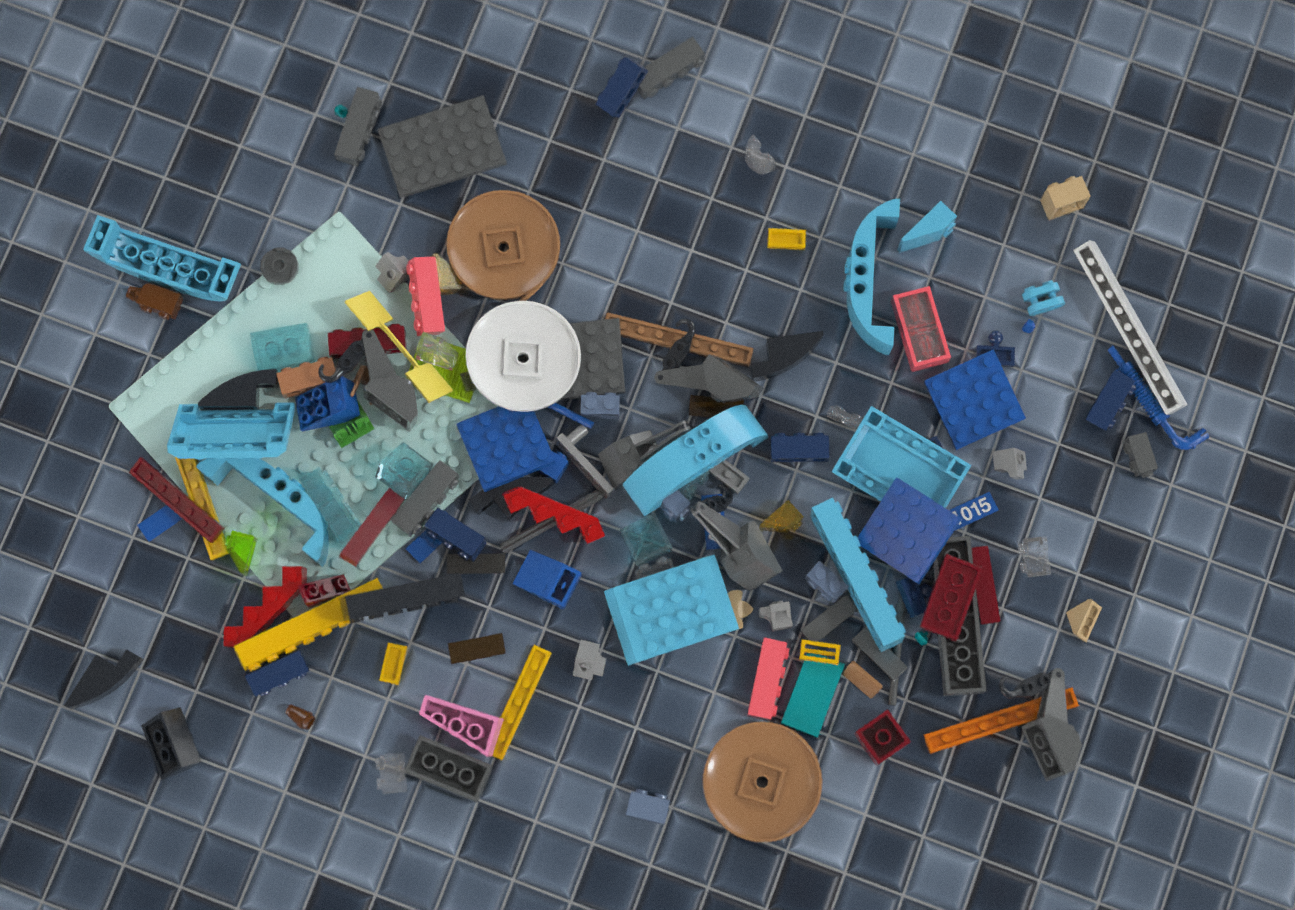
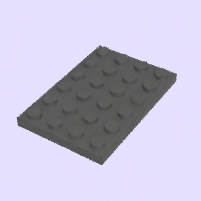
[378,95,507,198]

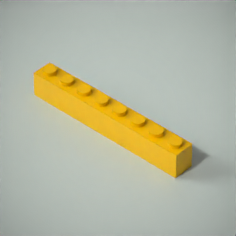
[234,578,383,671]

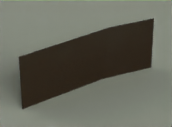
[689,395,744,418]
[448,633,506,664]

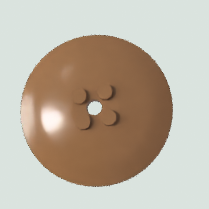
[447,190,560,300]
[703,722,822,842]

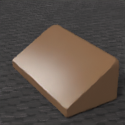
[842,661,882,699]

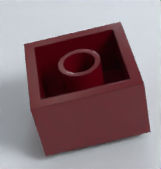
[854,709,911,766]

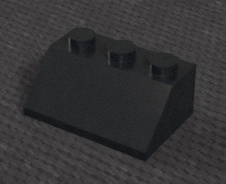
[141,707,201,780]

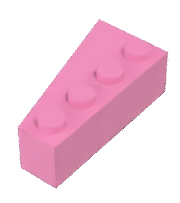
[419,695,503,757]

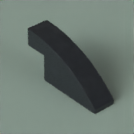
[751,331,824,382]
[198,369,279,410]
[469,477,554,520]
[64,649,144,709]

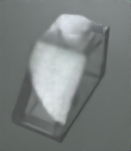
[416,332,459,370]

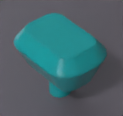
[334,105,348,118]
[914,631,929,646]

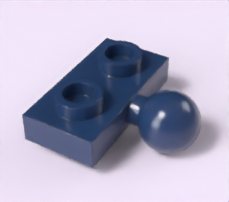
[976,330,1015,367]
[896,577,933,618]

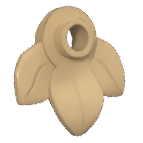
[728,590,753,629]

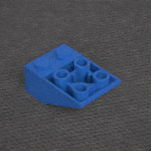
[295,376,360,432]
[513,550,582,610]

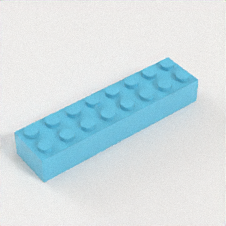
[810,498,906,652]

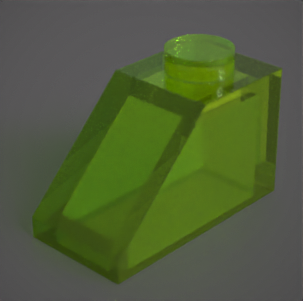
[225,531,258,576]

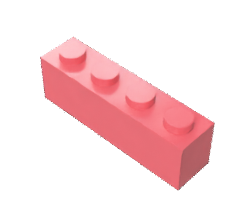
[406,257,445,336]
[747,638,790,721]

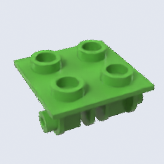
[329,399,375,448]

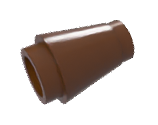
[285,704,316,730]

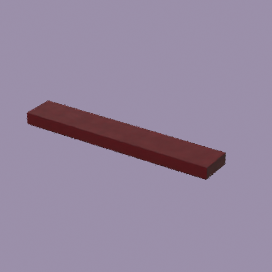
[129,457,225,543]
[339,477,414,567]

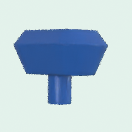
[1022,319,1036,333]

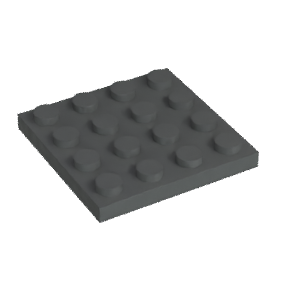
[560,318,626,400]

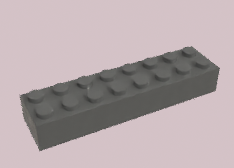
[931,536,986,696]

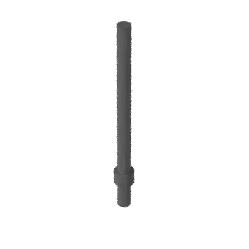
[888,592,907,706]

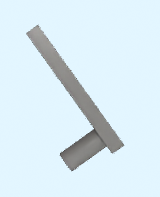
[555,424,614,499]

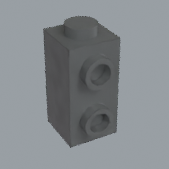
[1123,432,1158,478]

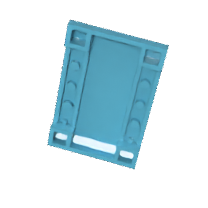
[167,402,295,460]
[832,406,972,508]
[604,555,739,666]

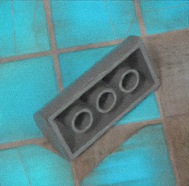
[404,735,493,803]

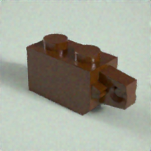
[126,283,184,320]

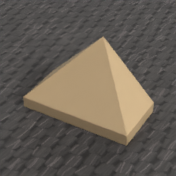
[1066,599,1102,642]

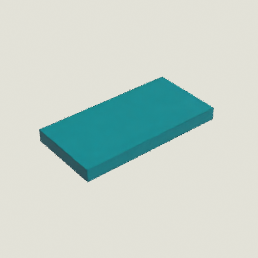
[781,653,845,738]

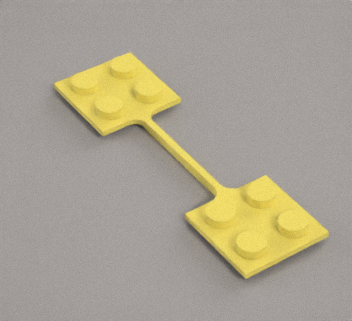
[345,291,453,403]

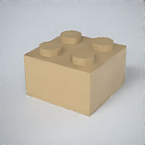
[1040,176,1090,220]

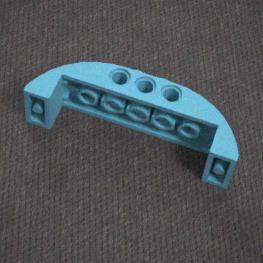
[844,199,900,355]
[83,215,241,301]
[622,405,769,516]
[196,458,329,567]

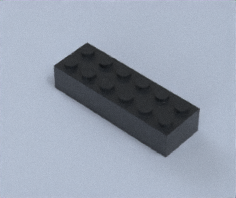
[339,573,465,624]

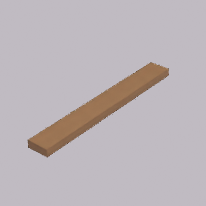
[605,312,754,368]

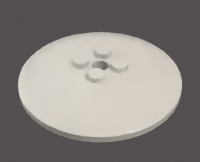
[466,301,581,412]

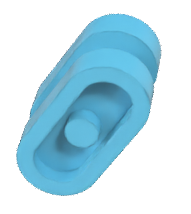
[1022,280,1065,316]

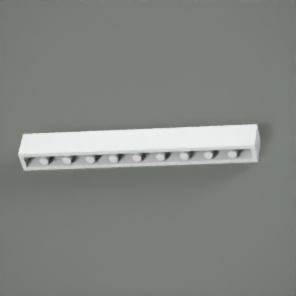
[1073,240,1188,415]

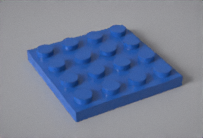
[924,349,1026,450]
[456,406,556,492]
[857,477,962,584]

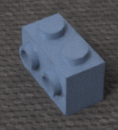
[581,392,620,419]
[660,490,691,523]
[805,561,849,603]
[626,789,670,825]

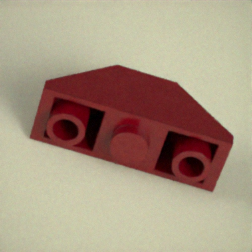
[298,574,351,608]

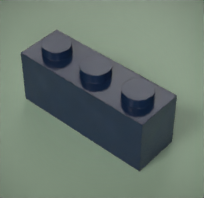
[596,57,649,118]
[1085,369,1136,431]
[770,433,830,463]
[424,507,487,562]
[245,646,309,697]

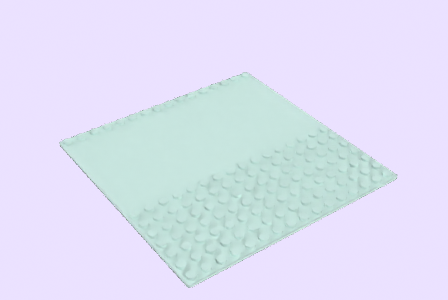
[109,212,498,618]

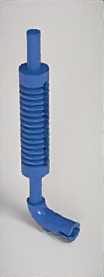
[1108,346,1209,450]

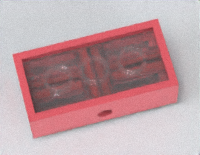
[891,286,951,372]

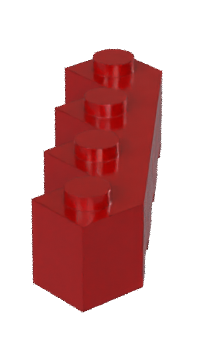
[502,486,605,544]
[224,566,307,648]

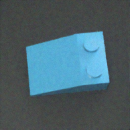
[897,201,957,253]

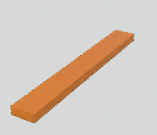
[924,687,1079,754]

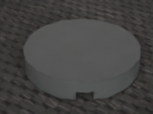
[260,247,299,285]

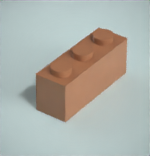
[276,357,336,399]

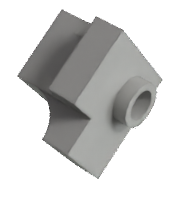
[375,252,410,293]
[993,448,1027,480]
[759,601,793,632]
[573,640,606,680]

